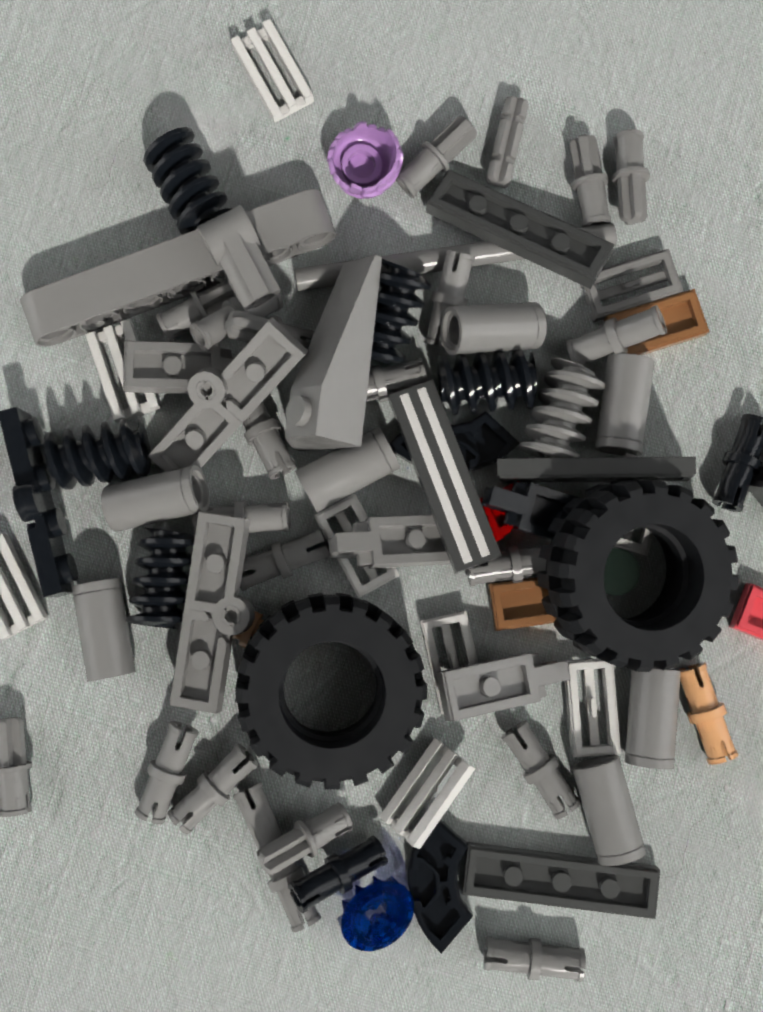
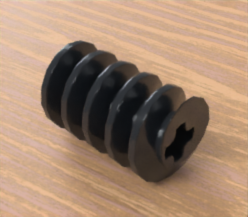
[143,127,233,235]
[371,259,432,364]
[437,350,537,415]
[44,418,151,490]
[126,528,195,629]

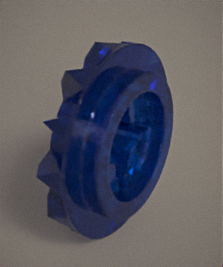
[337,876,414,951]

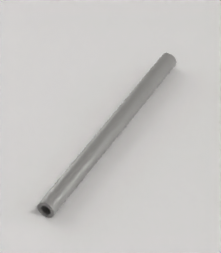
[295,223,617,292]

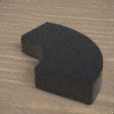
[389,411,520,471]
[408,819,473,954]

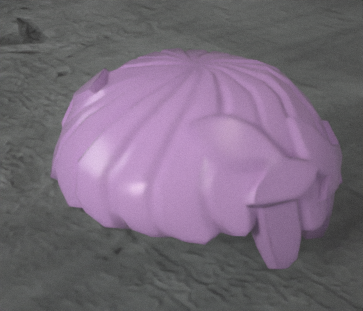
[327,121,404,199]

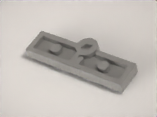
[148,317,308,472]
[169,512,255,714]

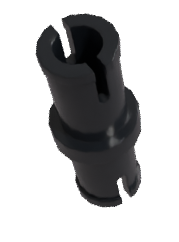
[712,414,763,512]
[288,835,388,913]

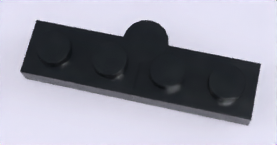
[0,407,78,597]

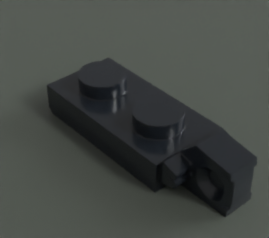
[481,482,579,541]

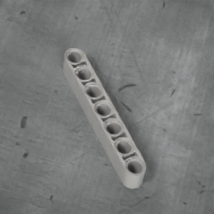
[20,189,336,347]

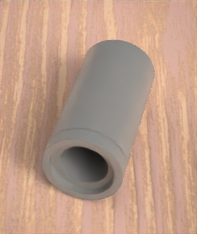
[441,302,547,355]
[595,353,655,456]
[295,427,400,513]
[101,465,210,532]
[72,578,136,682]
[625,667,681,769]
[572,755,646,866]

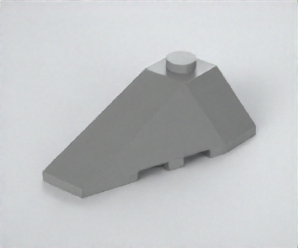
[285,254,382,451]

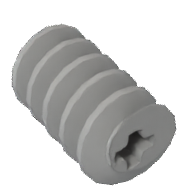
[519,357,605,458]

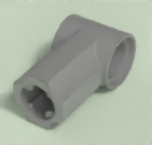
[197,205,281,311]

